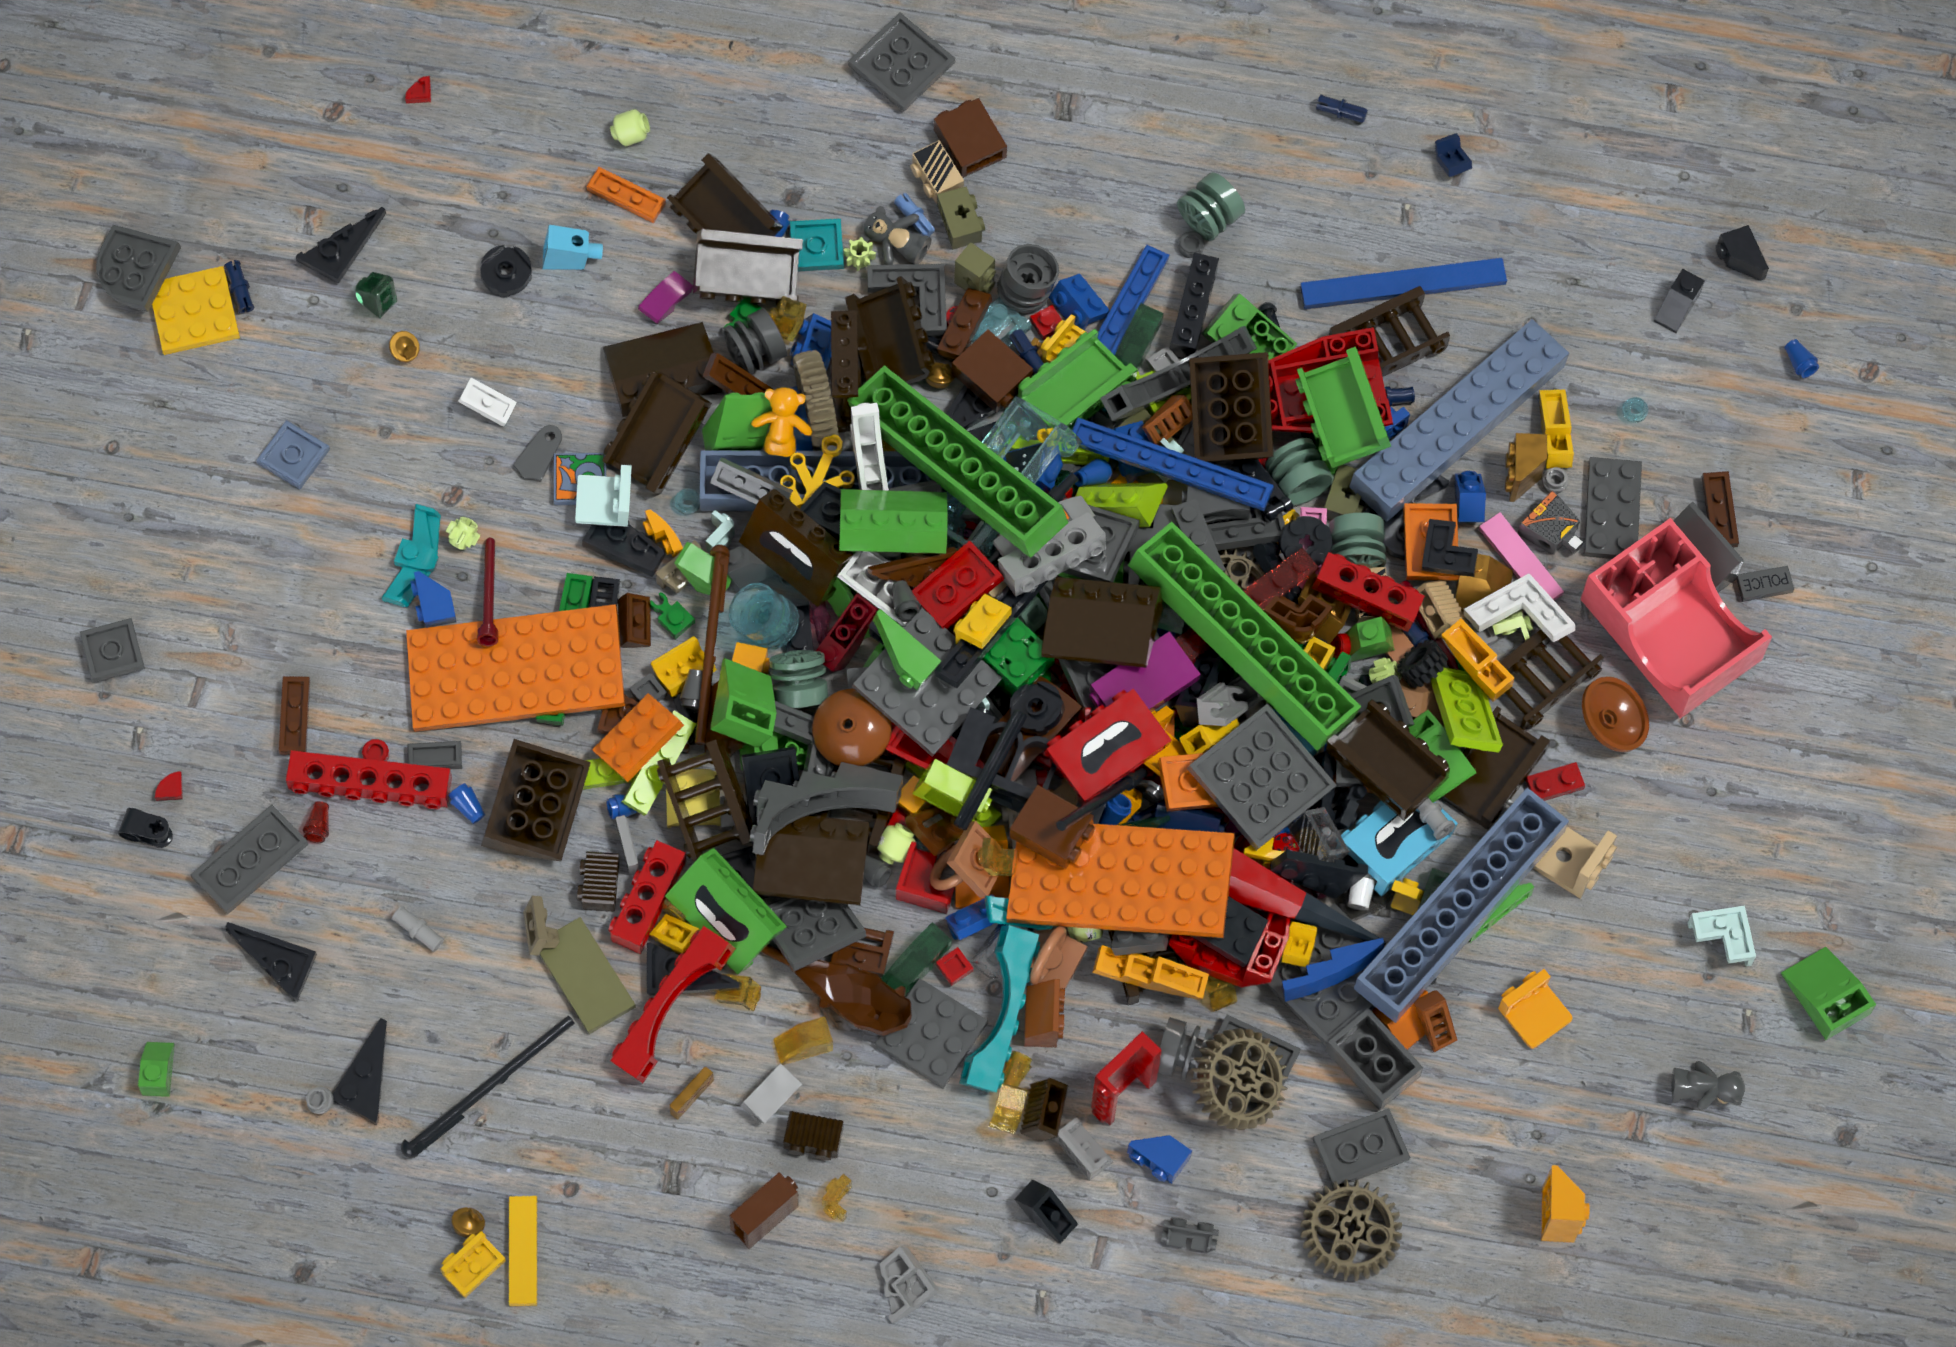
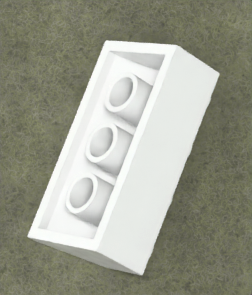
[837,551,923,627]

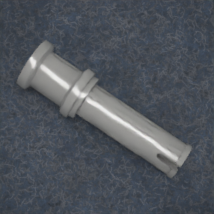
[1417,798,1455,840]

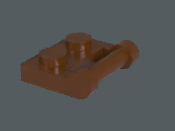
[905,805,964,856]
[831,927,894,978]

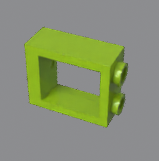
[912,759,992,820]

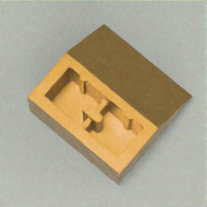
[1505,433,1547,502]

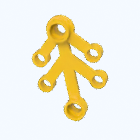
[780,434,855,509]

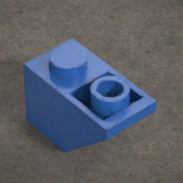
[1454,471,1486,522]
[410,571,457,628]
[1127,1135,1192,1184]

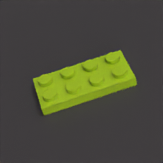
[1430,667,1503,753]

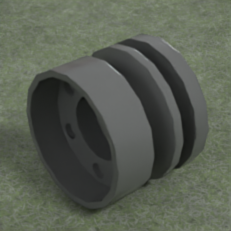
[997,244,1059,313]
[723,308,787,374]
[1158,1017,1214,1085]

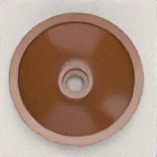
[1582,677,1649,752]
[812,688,892,767]

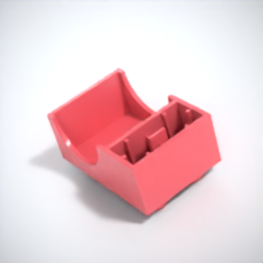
[1580,518,1772,719]

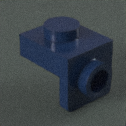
[1435,133,1473,177]

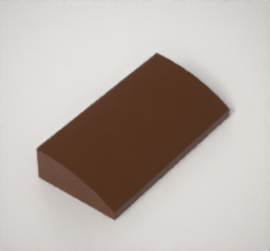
[979,675,1082,782]

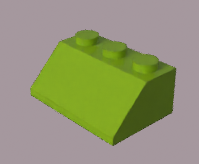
[1075,483,1168,527]

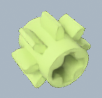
[844,237,876,271]
[446,517,480,550]
[1369,657,1402,684]

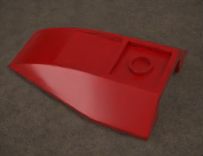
[1268,327,1393,433]
[1169,834,1294,988]

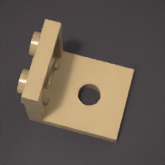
[1533,827,1617,899]

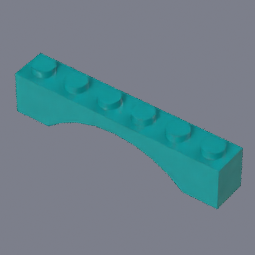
[959,925,1040,1092]

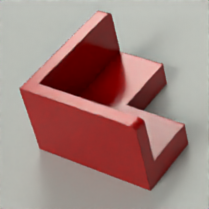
[896,841,955,914]

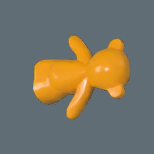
[751,387,812,457]

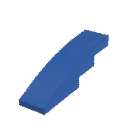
[1282,938,1384,1002]

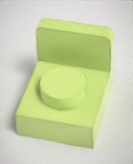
[1492,609,1534,641]

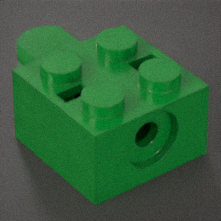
[982,618,1055,696]

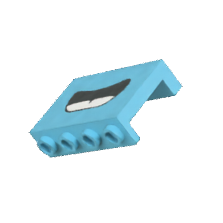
[1336,801,1458,896]

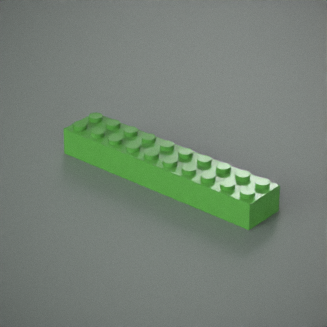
[847,365,1068,558]
[1128,522,1362,751]

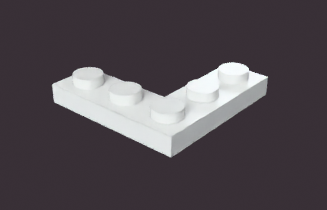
[1464,574,1575,643]

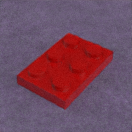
[912,540,1005,629]

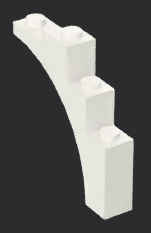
[850,403,901,562]

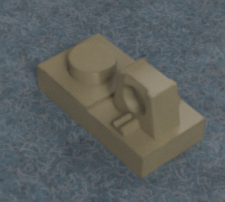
[656,540,702,593]
[523,895,559,956]

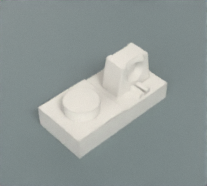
[458,378,517,427]

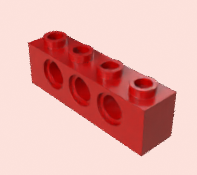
[1312,552,1425,632]
[608,840,687,954]

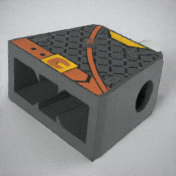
[1518,490,1584,554]

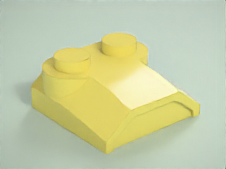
[666,769,721,828]

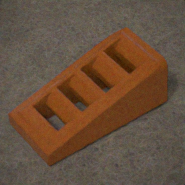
[1142,395,1193,446]
[1414,990,1458,1052]

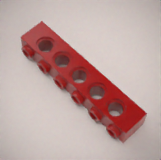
[286,750,452,809]

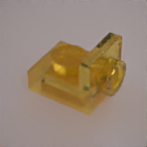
[715,974,761,1011]

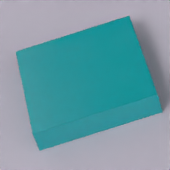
[790,218,844,272]

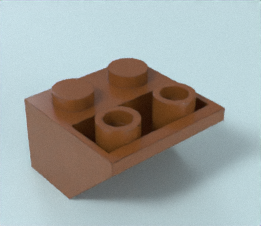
[1024,979,1065,1048]

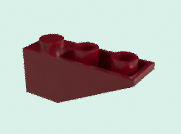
[816,593,878,672]

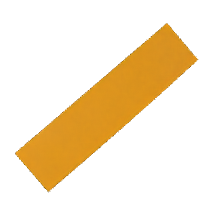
[1092,945,1209,1000]

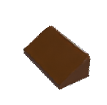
[618,593,651,648]

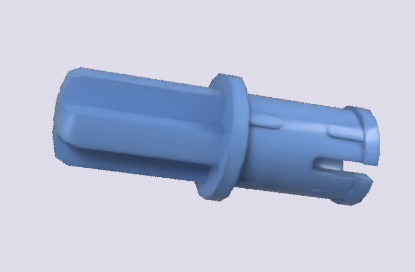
[894,193,935,237]

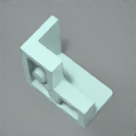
[1688,906,1756,966]

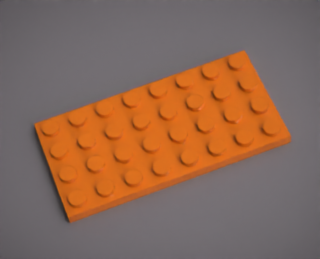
[406,604,625,732]
[1006,824,1235,938]

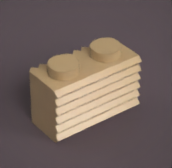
[1416,580,1469,639]

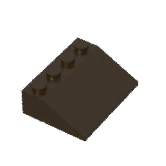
[603,322,723,417]
[1189,352,1274,465]
[1041,577,1163,668]
[481,739,591,862]
[753,816,869,905]

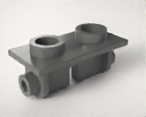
[1161,1217,1219,1252]

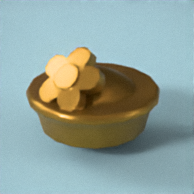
[389,331,420,362]
[925,362,955,388]
[451,1207,485,1238]

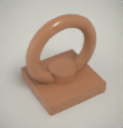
[930,821,1009,898]
[1030,926,1088,990]

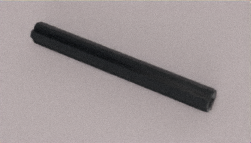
[954,710,1027,831]

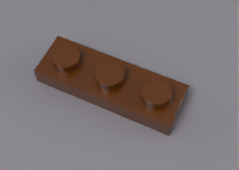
[937,288,992,359]
[703,353,774,395]
[1701,471,1739,547]
[279,676,310,755]

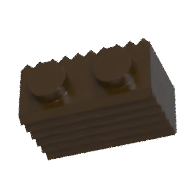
[577,851,620,912]
[1019,1078,1068,1142]
[783,1111,844,1161]

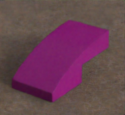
[638,271,693,324]

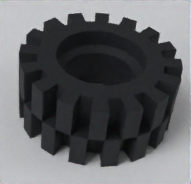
[1397,640,1448,688]

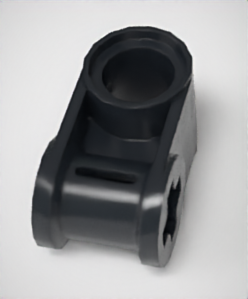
[118,808,173,848]

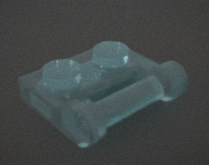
[972,297,1032,346]

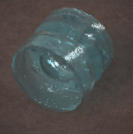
[729,583,799,650]

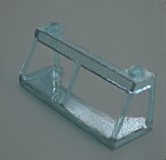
[945,396,1082,558]

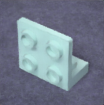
[575,465,632,527]

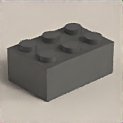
[1325,1008,1423,1111]

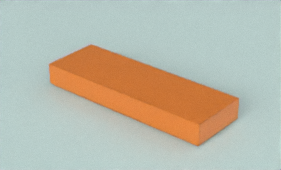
[586,167,666,223]

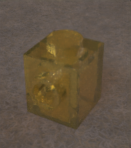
[769,296,807,342]

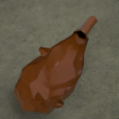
[761,944,912,1036]

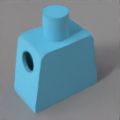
[542,225,603,270]

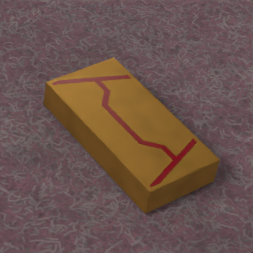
[670,1067,714,1120]

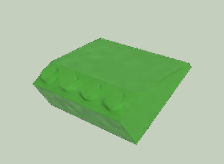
[839,489,947,554]

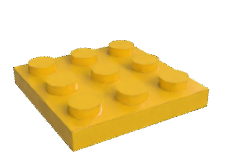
[152,266,240,355]

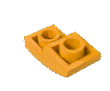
[643,509,683,558]

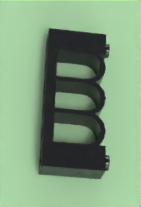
[947,707,1114,824]

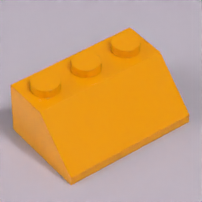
[1541,1165,1590,1243]

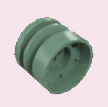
[1177,172,1246,241]
[1265,438,1334,506]
[1329,513,1386,568]
[769,650,828,708]

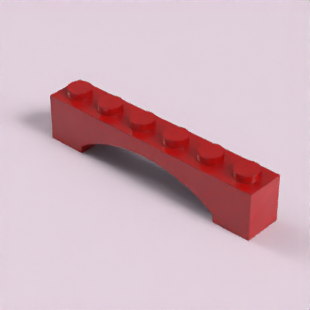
[610,926,736,1083]

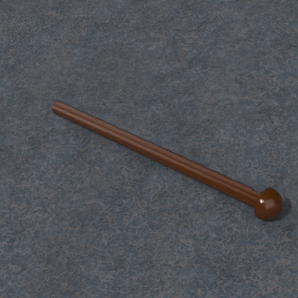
[695,544,730,745]

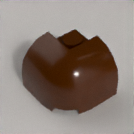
[1263,594,1333,645]

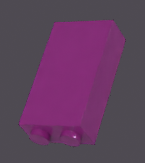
[1089,631,1201,712]

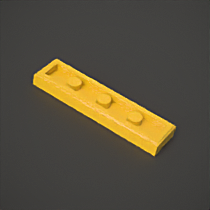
[509,1196,537,1306]

